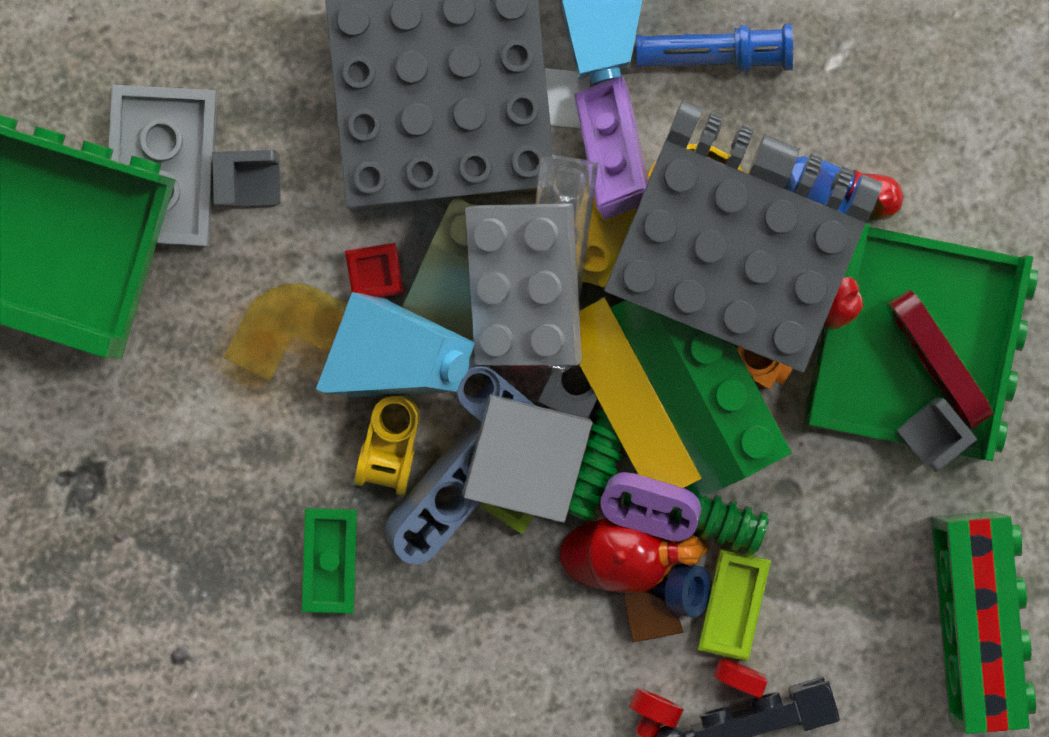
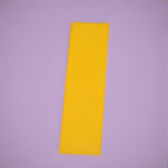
[579,298,702,488]

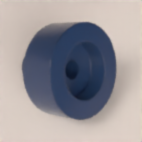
[656,564,710,618]

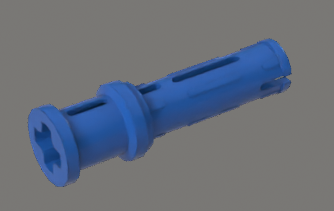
[636,24,793,72]

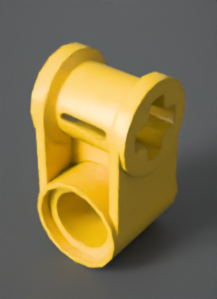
[354,395,420,496]

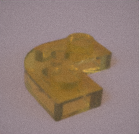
[224,283,347,381]

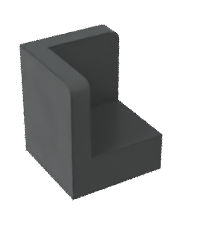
[212,150,281,207]
[895,398,977,472]

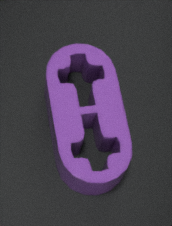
[601,472,701,541]

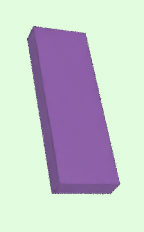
[574,75,649,220]

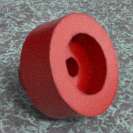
[629,687,684,737]

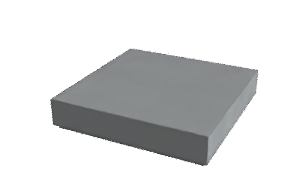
[462,394,592,523]

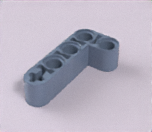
[385,357,534,565]

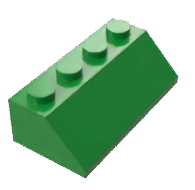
[611,300,792,499]

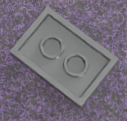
[109,85,218,247]
[465,204,582,365]

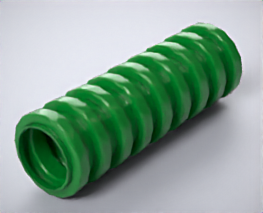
[568,407,625,521]
[623,470,769,556]

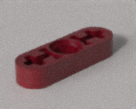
[887,290,993,430]

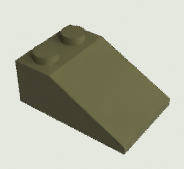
[403,197,490,383]

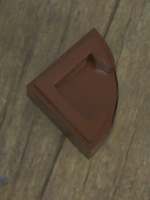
[623,592,684,643]

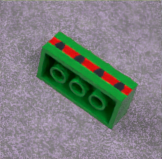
[931,511,1036,734]

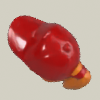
[559,518,709,593]

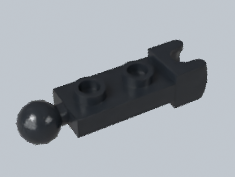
[654,677,840,737]

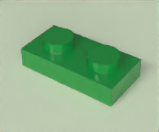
[302,507,358,614]

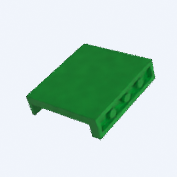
[0,115,176,359]
[803,223,1038,461]

